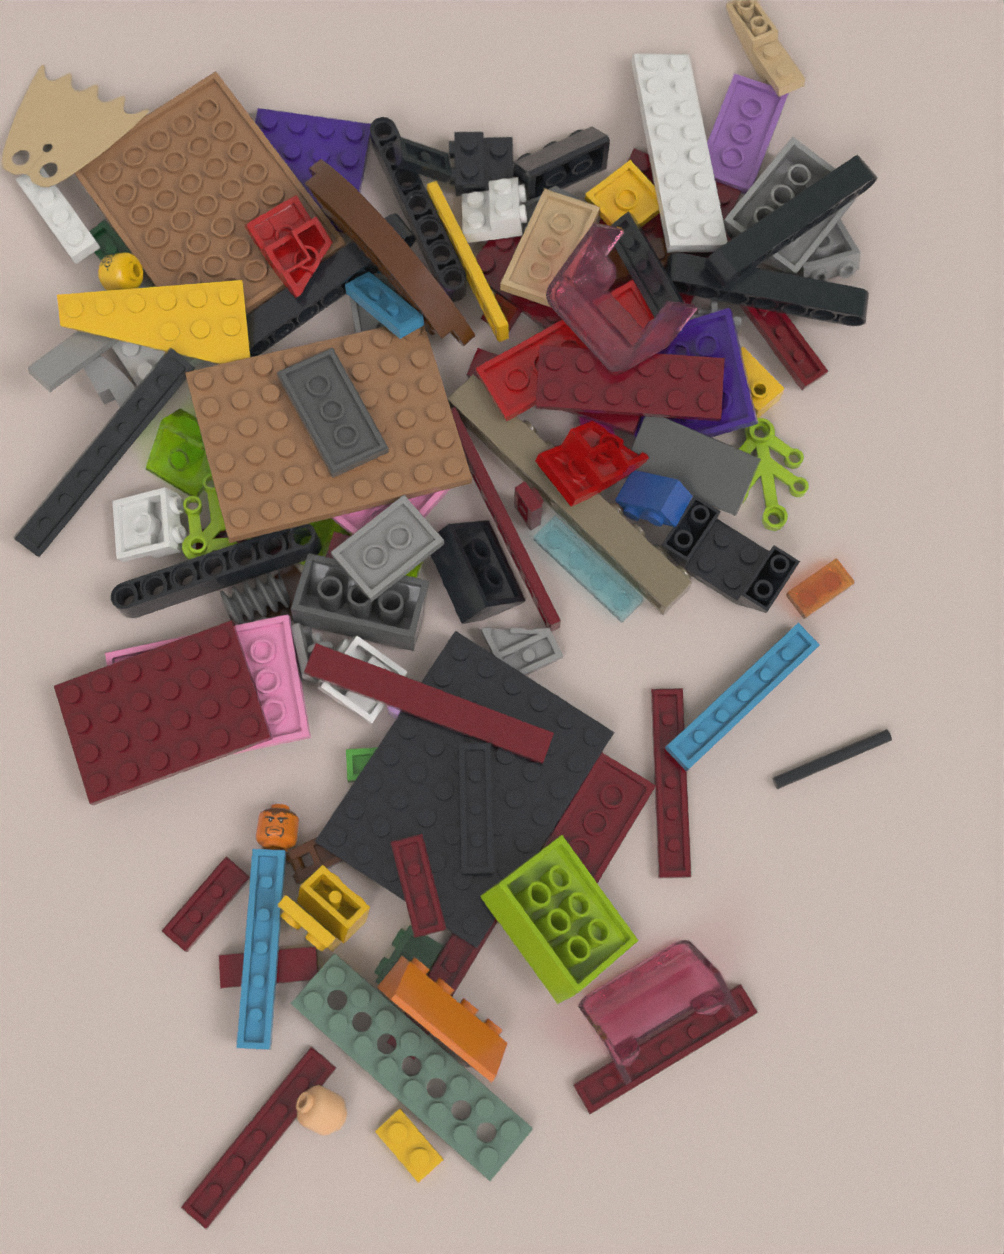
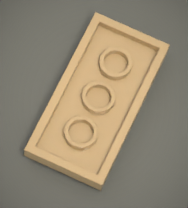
[501,189,600,309]

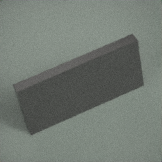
[277,348,389,478]
[631,416,761,516]

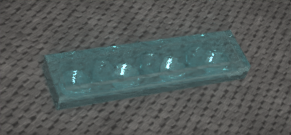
[533,516,644,623]

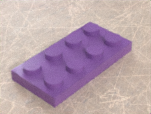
[707,73,788,194]

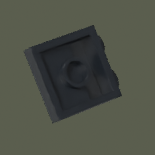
[449,131,514,196]

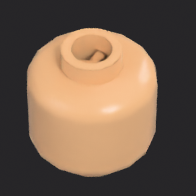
[296,1085,347,1136]

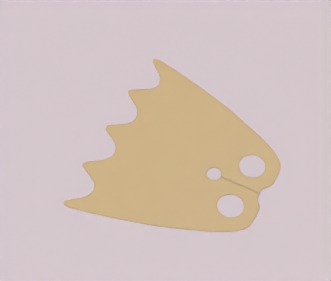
[2,65,149,187]

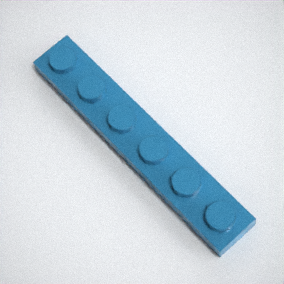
[665,623,820,771]
[236,849,286,1050]

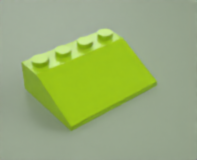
[480,835,639,1004]

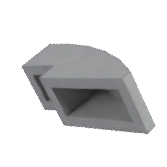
[84,355,136,407]

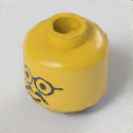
[98,252,143,291]

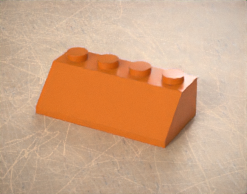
[377,956,508,1083]

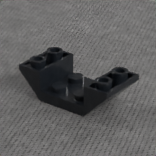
[661,495,800,613]

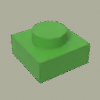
[346,747,377,783]

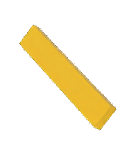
[426,181,509,342]

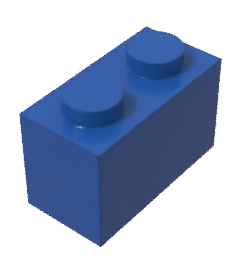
[615,470,693,527]

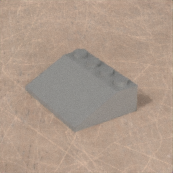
[723,137,856,275]

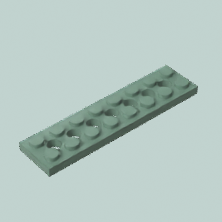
[291,953,533,1181]

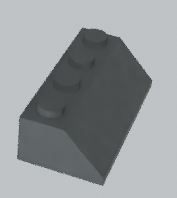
[291,553,429,651]

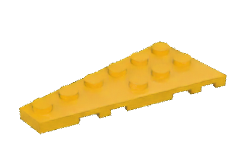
[57,280,250,365]

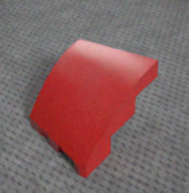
[244,195,333,298]
[535,420,649,507]

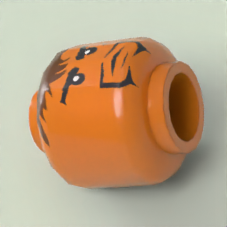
[255,804,299,852]

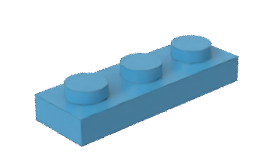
[345,272,424,339]

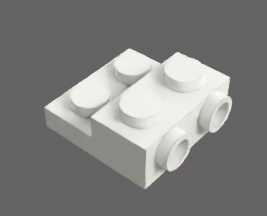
[462,177,528,243]
[112,487,187,562]
[317,635,407,723]

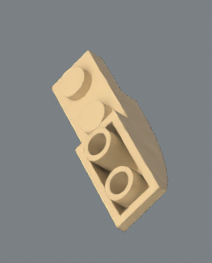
[726,0,805,97]

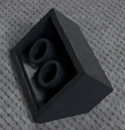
[514,127,610,201]
[430,520,526,624]

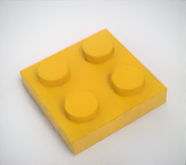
[585,160,660,227]
[278,895,341,952]

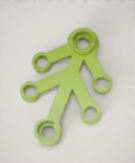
[739,418,809,531]
[182,473,251,560]

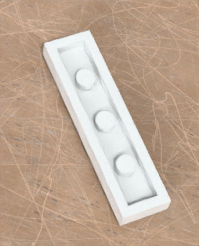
[16,167,100,264]

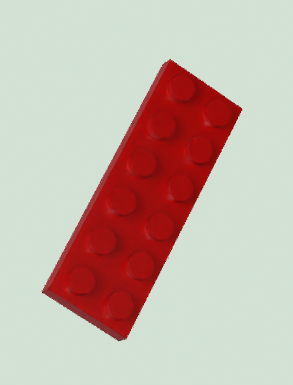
[475,280,665,422]

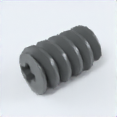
[220,570,290,625]

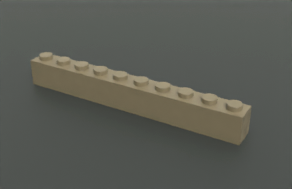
[447,375,692,615]

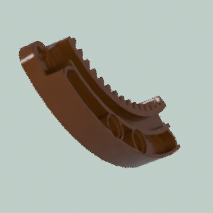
[305,159,475,346]

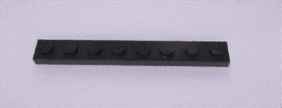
[14,347,195,557]

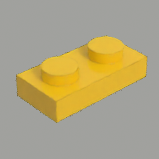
[375,1108,444,1183]

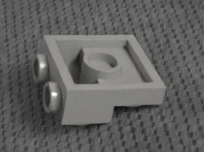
[797,219,860,281]

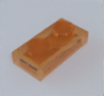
[786,558,855,620]

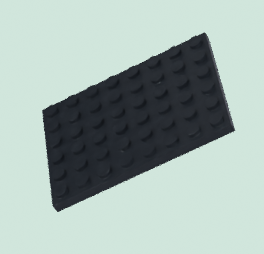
[315,631,615,949]

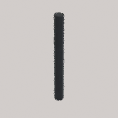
[772,729,892,789]

